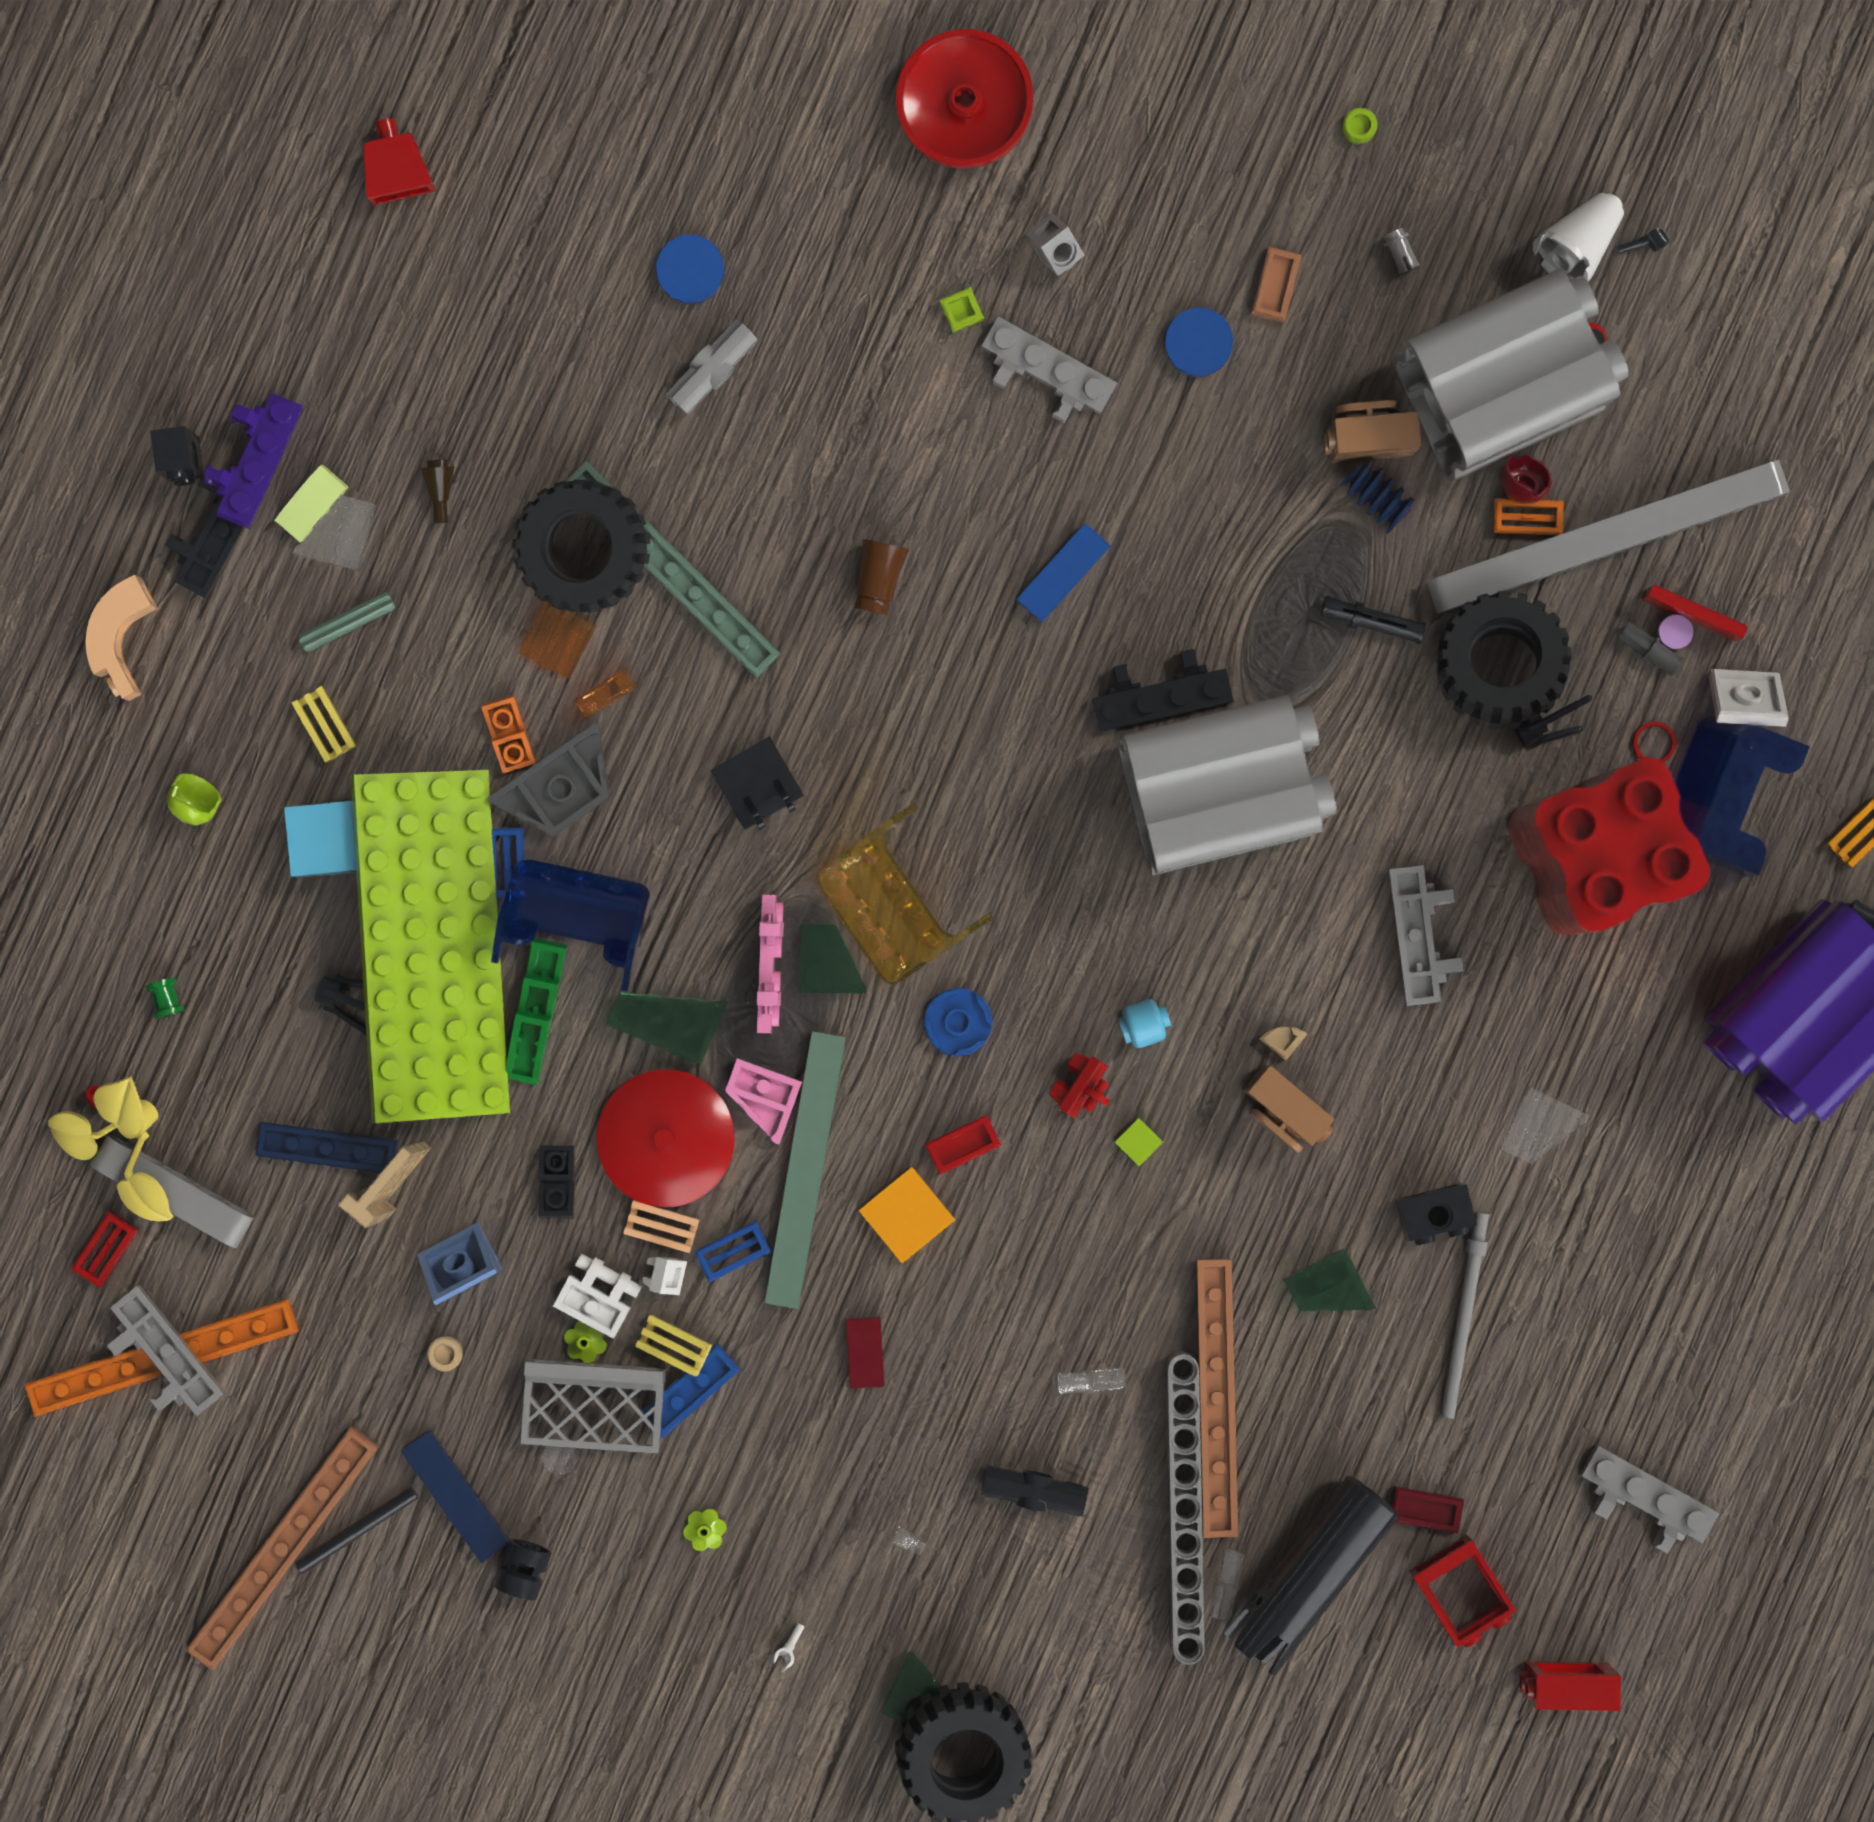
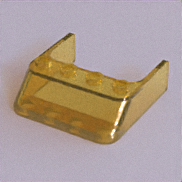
[818,803,993,985]

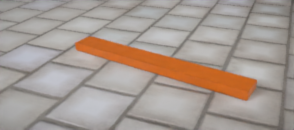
[24,1299,299,1417]

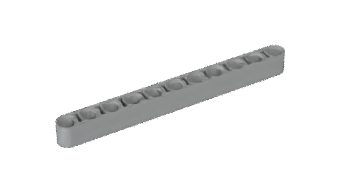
[1426,460,1790,615]

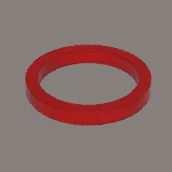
[1633,721,1676,762]

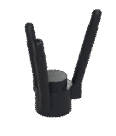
[1514,695,1592,748]
[314,974,366,1035]

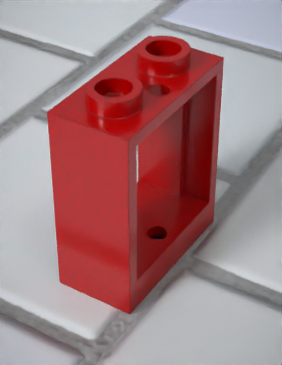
[1409,1535,1516,1648]
[1519,1661,1621,1711]

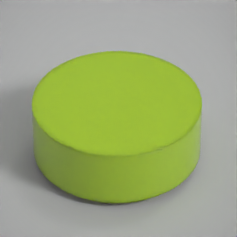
[1342,108,1378,144]

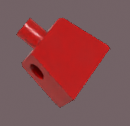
[364,118,436,206]

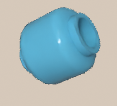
[1118,999,1171,1048]

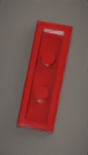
[1642,585,1748,642]

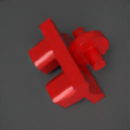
[1049,1053,1110,1118]

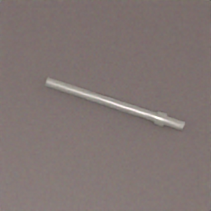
[1441,1212,1489,1419]

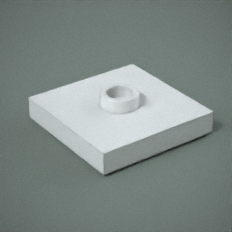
[1709,669,1789,727]

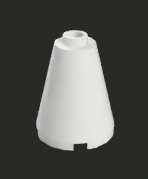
[1533,193,1624,282]

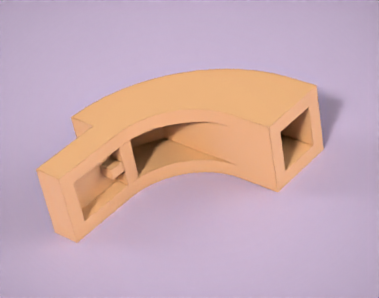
[86,575,158,701]

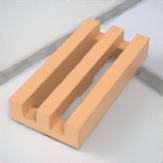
[623,1200,700,1253]

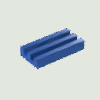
[491,828,526,898]
[694,1220,771,1283]

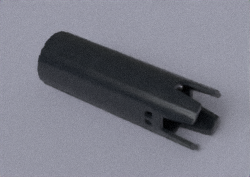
[1224,1476,1399,1676]

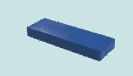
[1016,523,1111,623]
[642,1343,741,1439]

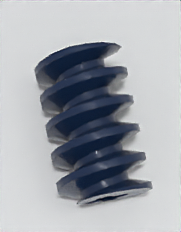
[1339,458,1414,534]

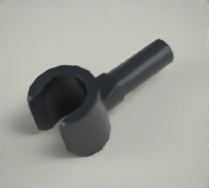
[1618,229,1669,254]

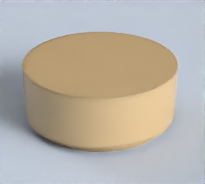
[427,1336,463,1371]

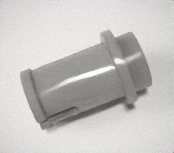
[1383,228,1420,275]

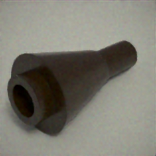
[420,459,455,523]

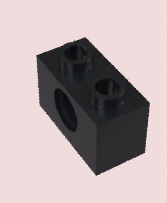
[150,426,204,486]
[1395,1182,1477,1245]

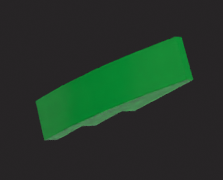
[505,938,568,1085]

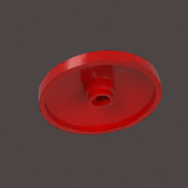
[896,29,1034,169]
[597,1069,735,1207]

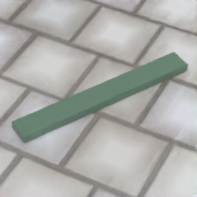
[566,461,781,678]
[765,1031,846,1309]

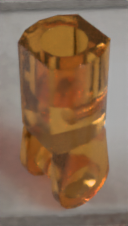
[574,668,638,719]

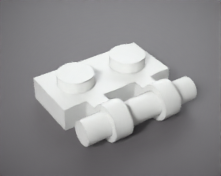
[553,1254,642,1339]

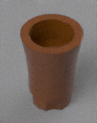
[855,539,909,615]

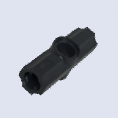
[981,1465,1089,1517]

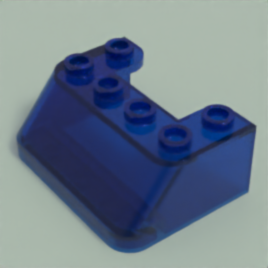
[1674,716,1810,877]

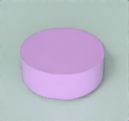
[1657,615,1693,650]

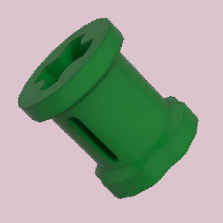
[145,978,185,1019]

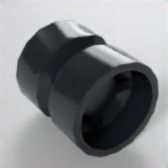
[494,1539,552,1600]

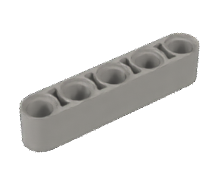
[90,1134,254,1248]

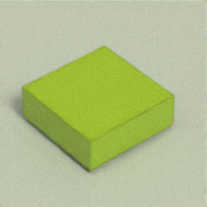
[939,287,984,333]
[1114,1117,1163,1166]

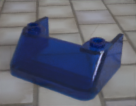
[491,860,650,992]

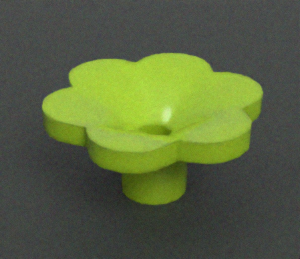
[564,1321,607,1363]
[683,1508,727,1551]

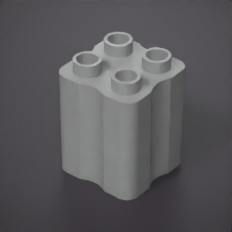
[1393,269,1629,482]
[1118,695,1336,876]

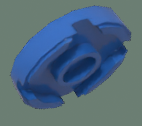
[656,235,725,304]
[1164,307,1233,377]
[924,988,993,1056]

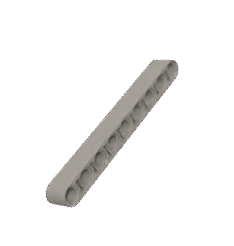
[1166,1351,1205,1665]

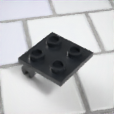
[710,736,804,830]

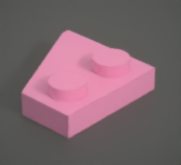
[725,1058,802,1144]

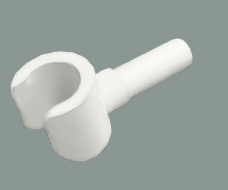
[769,1623,804,1672]

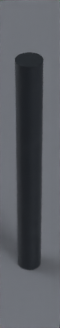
[295,1487,419,1574]

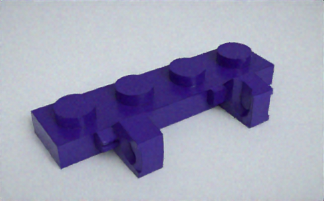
[203,393,303,529]

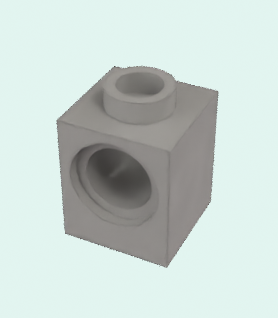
[1025,213,1085,276]

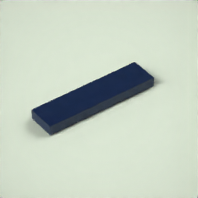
[256,1121,398,1173]
[401,1430,509,1563]

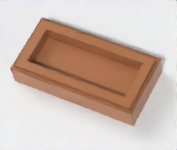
[1251,247,1302,323]

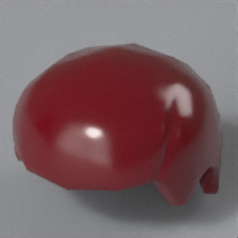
[1500,453,1552,504]

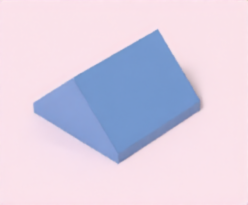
[417,1222,503,1305]

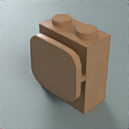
[1323,400,1421,464]
[1242,1064,1335,1153]

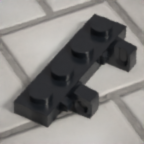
[165,466,246,599]
[1092,649,1234,733]

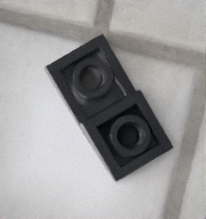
[538,1145,575,1219]

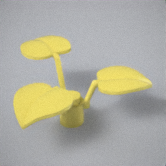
[48,1077,174,1221]

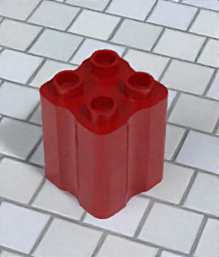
[1508,758,1710,935]

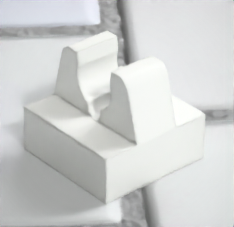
[643,1257,687,1295]

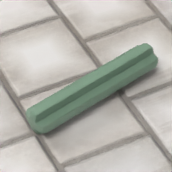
[298,592,395,652]

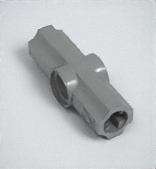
[666,319,758,415]

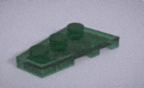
[606,992,728,1066]

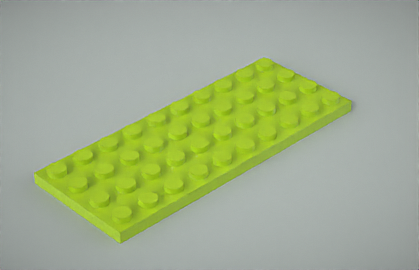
[350,770,510,1123]

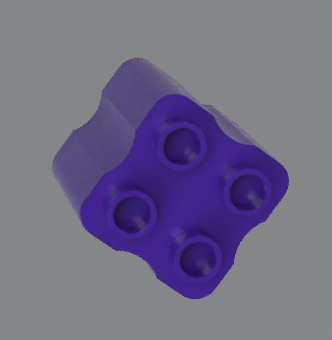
[1702,899,1874,1125]

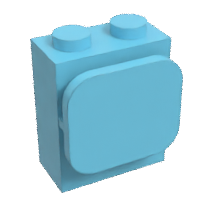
[284,801,356,878]

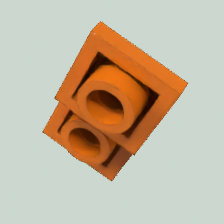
[481,694,536,774]

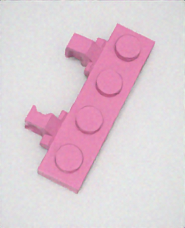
[757,895,784,1033]

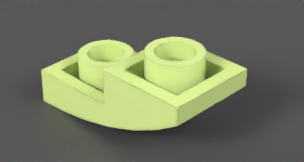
[275,465,349,543]

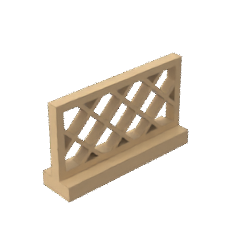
[339,1142,431,1228]

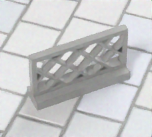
[520,1359,666,1454]

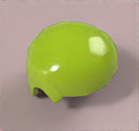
[166,773,221,826]

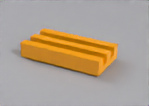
[1826,797,1874,868]

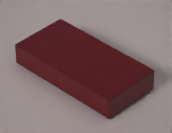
[846,1317,885,1389]
[1391,1486,1464,1534]

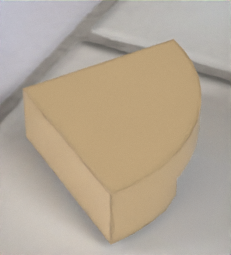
[1259,1026,1307,1061]

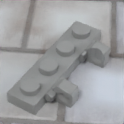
[981,316,1118,423]
[1389,865,1464,1006]
[107,1285,226,1416]
[1580,1444,1720,1554]

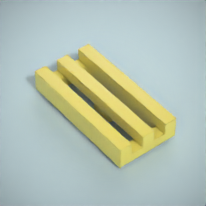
[292,686,357,763]
[635,1315,712,1376]

